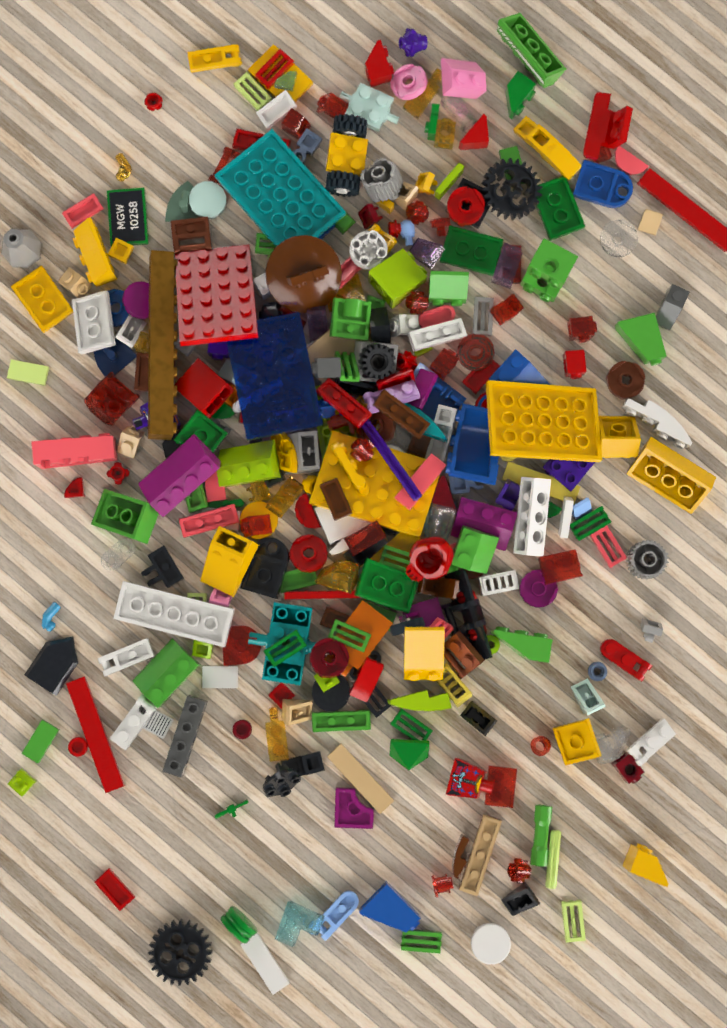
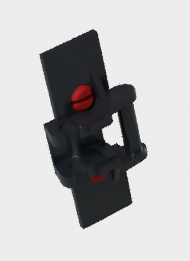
[441,569,492,660]

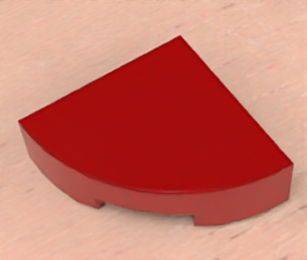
[64,477,85,498]

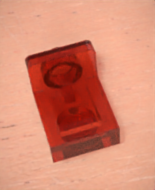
[327,414,357,436]

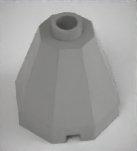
[1,229,42,268]

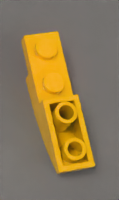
[513,116,582,181]

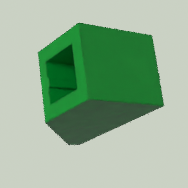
[505,71,536,119]

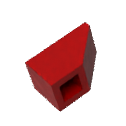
[365,40,394,87]

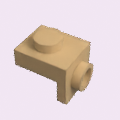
[57,267,92,298]
[116,426,145,459]

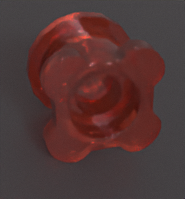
[431,874,454,897]

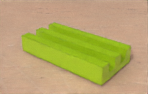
[434,163,465,201]

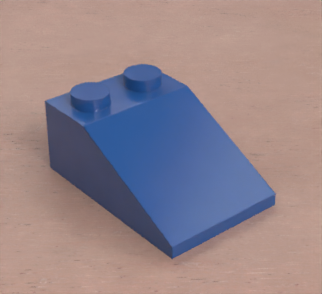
[489,349,550,385]

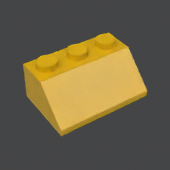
[72,217,117,287]

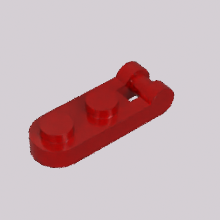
[600,639,652,682]

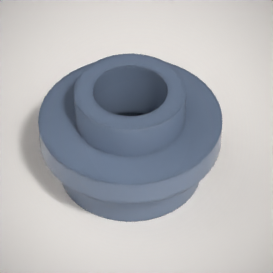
[588,662,607,681]

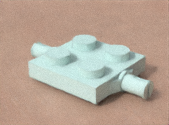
[339,83,400,132]

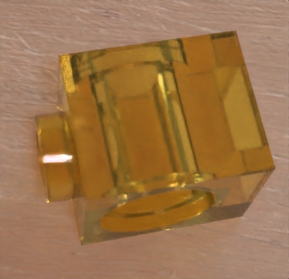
[434,118,456,150]

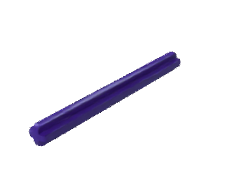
[361,419,422,501]

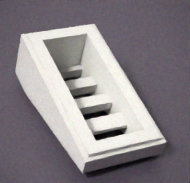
[478,570,520,596]

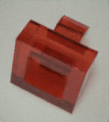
[429,217,451,237]

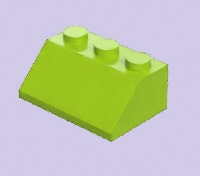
[217,440,281,487]

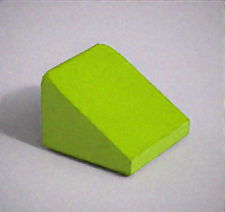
[192,640,213,659]

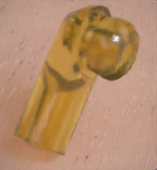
[115,153,132,182]

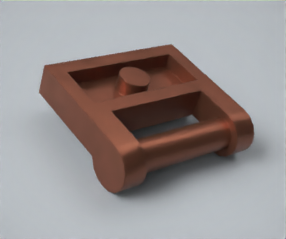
[171,217,212,255]
[444,630,485,679]

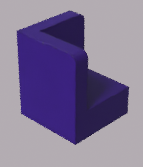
[495,479,520,511]

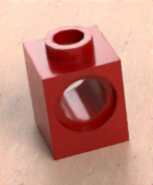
[563,349,587,379]

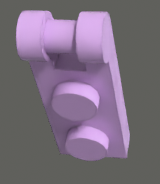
[363,380,420,414]

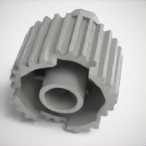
[360,157,403,203]
[626,540,669,579]

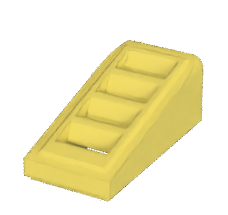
[436,664,472,708]

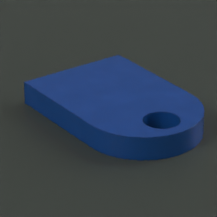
[573,160,633,208]

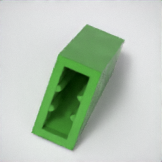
[615,313,667,366]

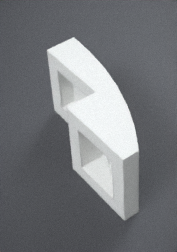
[329,530,367,556]

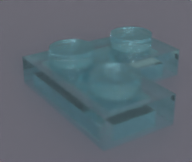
[275,901,325,947]

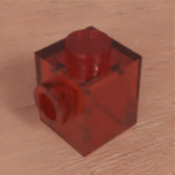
[567,316,597,343]

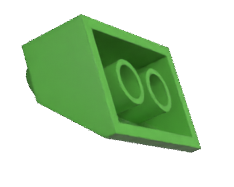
[133,638,201,708]

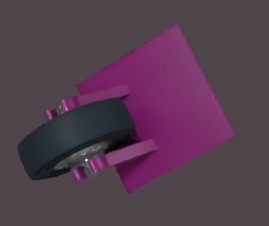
[390,597,445,636]

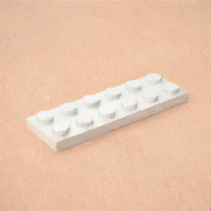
[113,581,235,647]

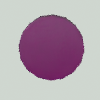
[122,281,149,319]
[519,569,558,608]

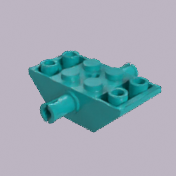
[248,602,317,685]

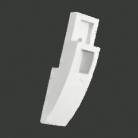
[622,398,692,449]

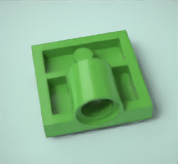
[330,298,372,341]

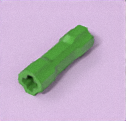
[530,805,552,867]

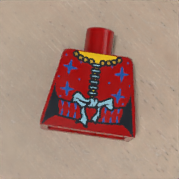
[445,758,495,798]

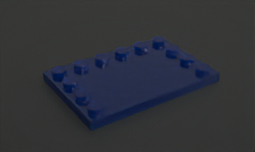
[226,312,323,441]

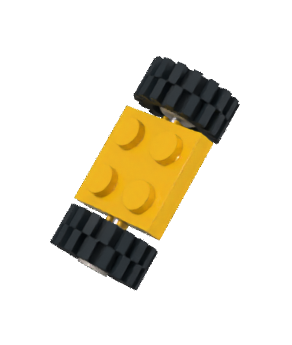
[325,114,368,197]

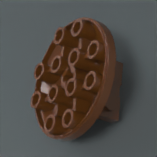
[265,235,342,313]

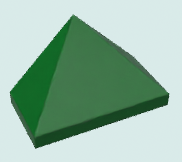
[389,739,429,771]

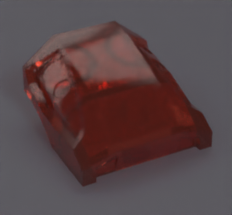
[84,372,140,426]

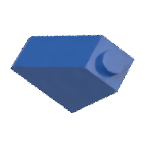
[359,881,420,933]

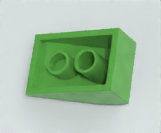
[91,489,159,544]

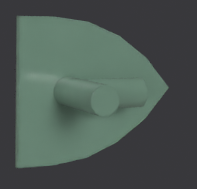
[165,181,200,222]

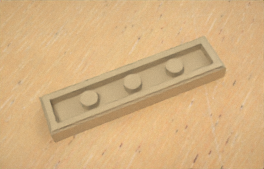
[327,743,394,814]
[459,814,502,896]

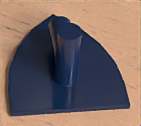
[94,338,137,380]

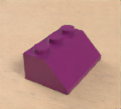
[450,497,517,551]

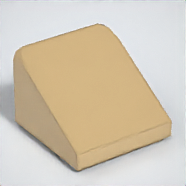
[638,209,663,235]

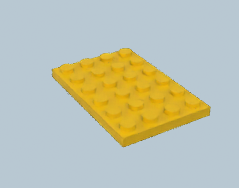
[486,380,602,462]
[309,431,440,538]

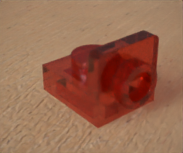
[316,92,349,119]
[489,294,524,326]
[240,514,272,538]

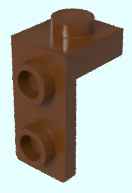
[417,578,459,599]

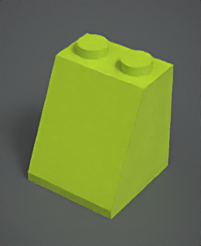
[368,248,428,309]

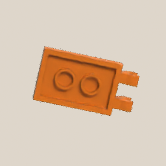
[324,600,393,677]

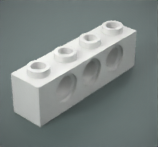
[513,477,551,556]

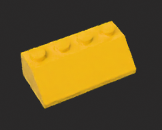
[627,437,716,514]

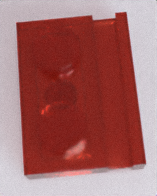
[538,549,583,585]
[484,765,517,808]

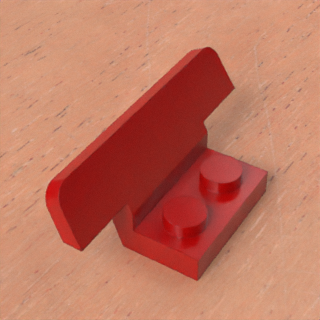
[583,92,633,160]

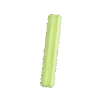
[545,830,561,889]

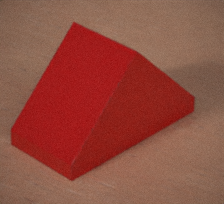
[458,114,489,150]

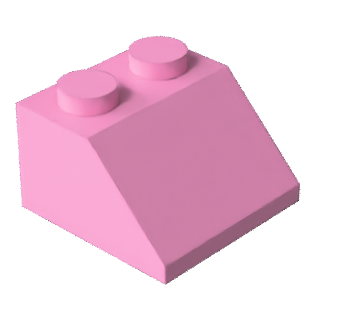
[441,58,487,99]

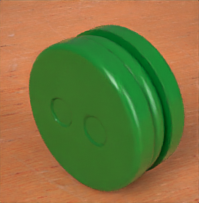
[221,906,257,944]

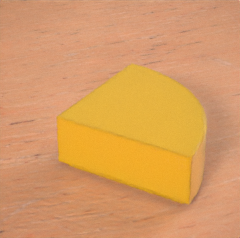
[375,199,394,215]

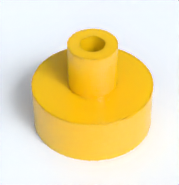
[302,475,318,495]

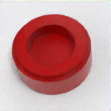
[68,737,89,757]

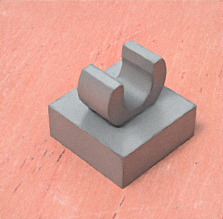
[640,618,663,642]

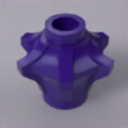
[399,28,428,57]

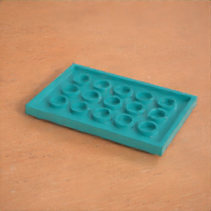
[215,129,346,247]

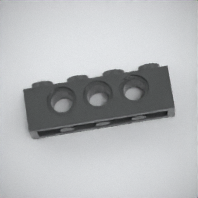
[162,695,208,778]

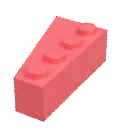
[31,433,118,469]

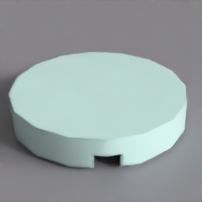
[189,181,226,219]

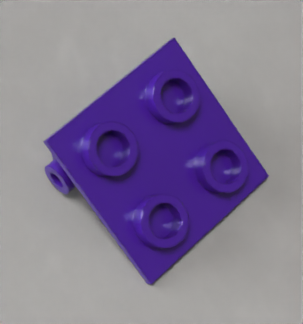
[543,459,595,492]

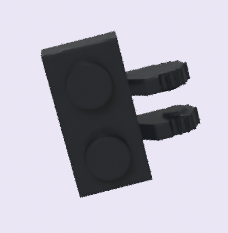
[141,545,184,588]

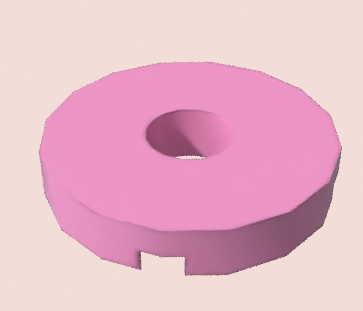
[390,64,428,100]

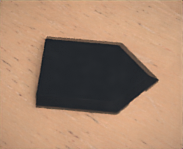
[24,636,78,696]

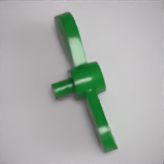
[208,499,244,508]
[214,799,249,819]

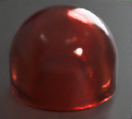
[531,736,551,756]

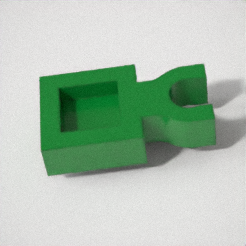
[424,103,440,141]

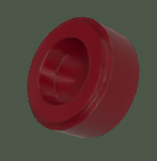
[232,719,252,739]

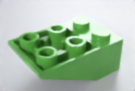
[490,627,553,663]

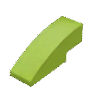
[387,690,452,711]

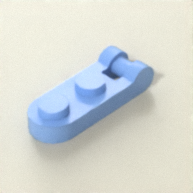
[311,890,359,941]

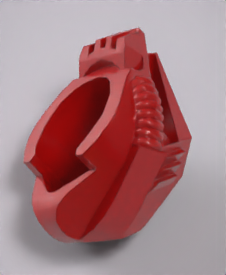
[406,536,453,582]

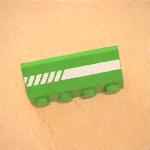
[497,13,567,88]

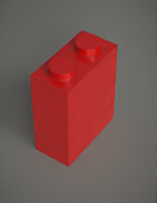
[175,358,235,419]

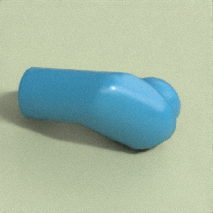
[41,602,61,632]

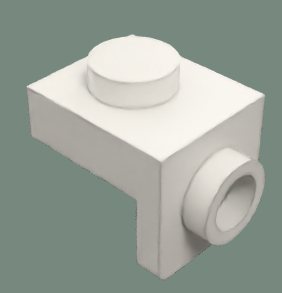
[389,314,420,337]

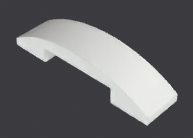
[425,404,457,483]

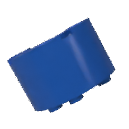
[445,404,499,485]

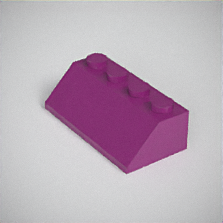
[138,434,221,517]

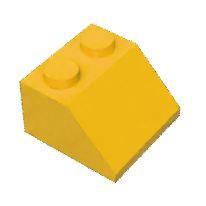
[599,416,641,458]
[622,843,669,887]

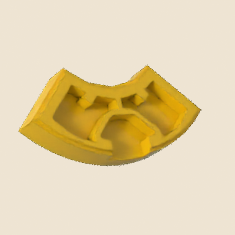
[271,428,298,473]

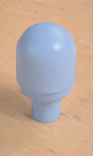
[400,219,415,247]

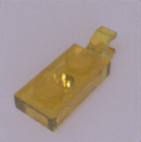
[403,68,442,119]
[265,707,289,762]

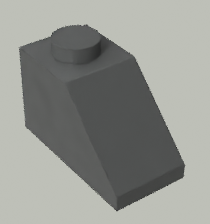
[656,284,690,331]
[311,357,341,378]

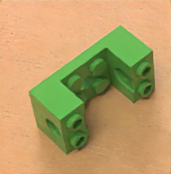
[520,238,579,302]

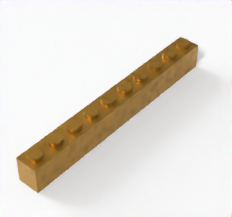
[148,250,177,440]

